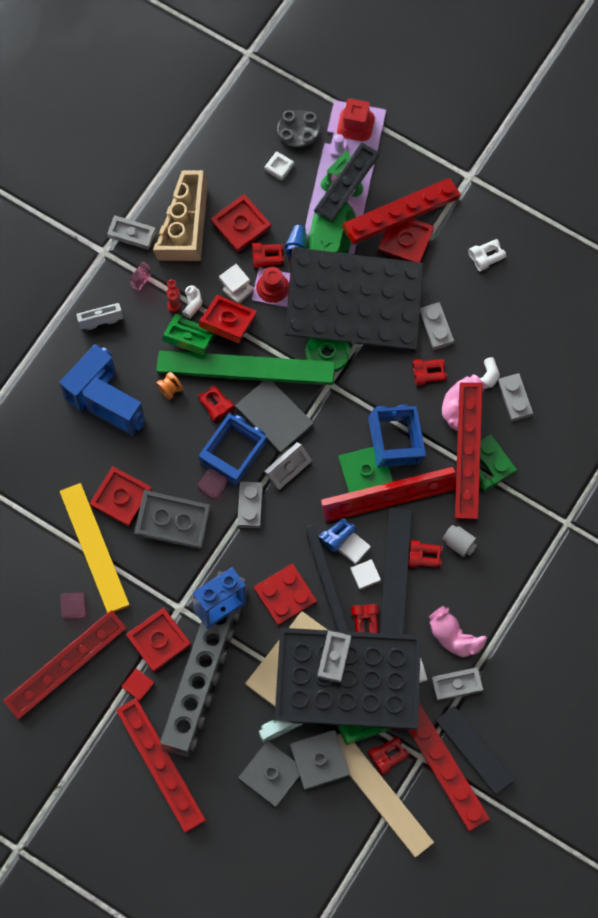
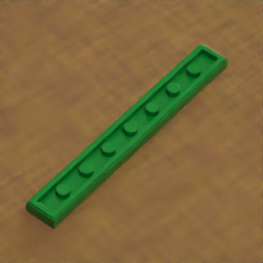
[156,350,335,385]

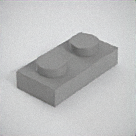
[107,215,156,250]
[419,302,454,350]
[76,303,123,330]
[497,373,533,422]
[264,442,312,490]
[237,482,263,529]
[317,630,351,683]
[432,667,483,701]

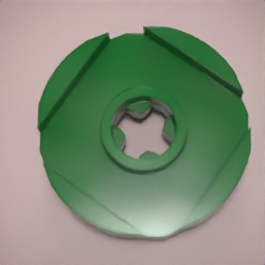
[305,339,350,373]

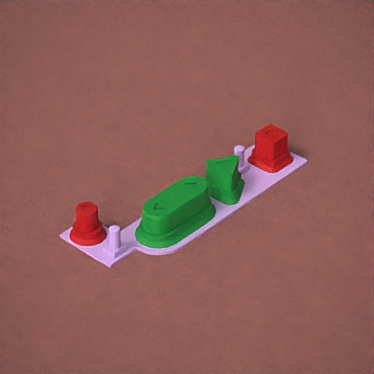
[251,98,386,308]

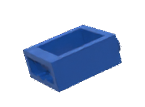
[59,344,116,412]
[83,377,145,436]
[368,404,426,467]
[199,413,267,486]
[193,567,246,629]

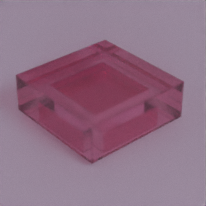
[130,262,151,291]
[197,468,229,499]
[60,592,86,619]

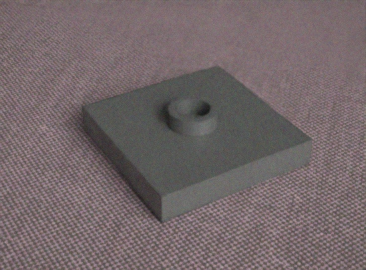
[290,730,350,791]
[238,740,300,808]

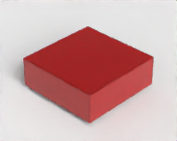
[121,669,155,702]

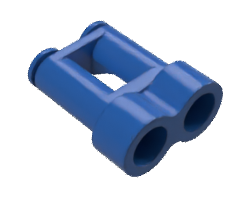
[318,518,357,552]

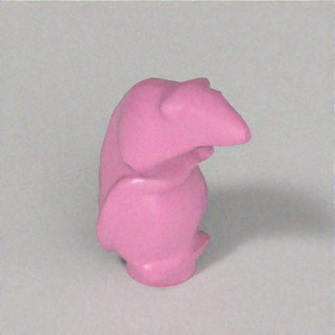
[442,374,487,431]
[429,606,487,658]

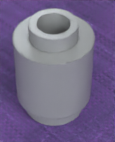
[442,525,478,557]

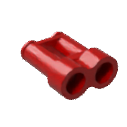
[252,243,284,268]
[167,280,181,314]
[412,359,447,386]
[198,385,236,423]
[408,540,443,568]
[351,604,379,633]
[368,736,409,775]

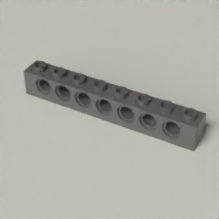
[160,571,248,757]

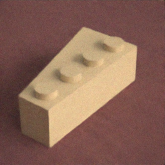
[153,171,208,261]

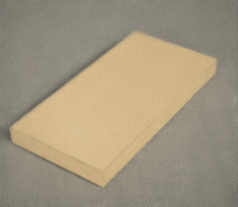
[245,611,327,707]

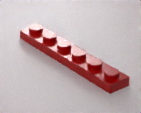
[342,178,461,245]
[455,382,483,519]
[321,467,456,522]
[3,610,126,719]
[116,698,206,834]
[407,703,490,832]

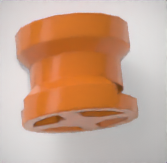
[156,372,183,400]

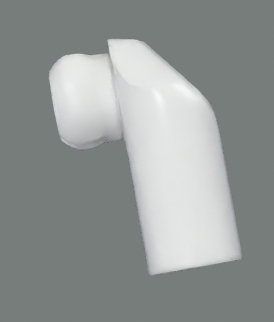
[182,285,202,319]
[480,357,500,389]

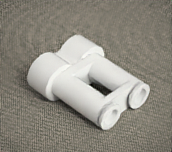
[468,239,506,272]

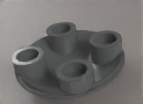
[277,110,320,147]

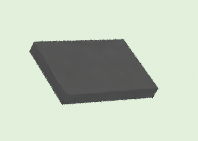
[235,381,314,454]
[134,490,211,550]

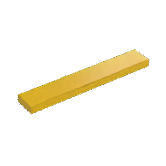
[60,483,130,613]

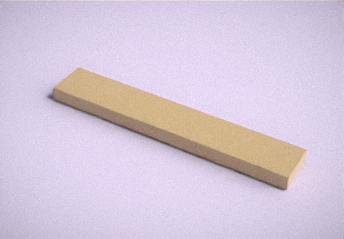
[337,733,434,858]

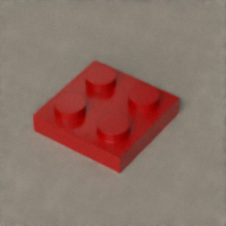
[210,194,272,253]
[378,219,434,263]
[199,295,257,343]
[89,466,152,527]
[254,563,317,627]
[126,607,191,673]

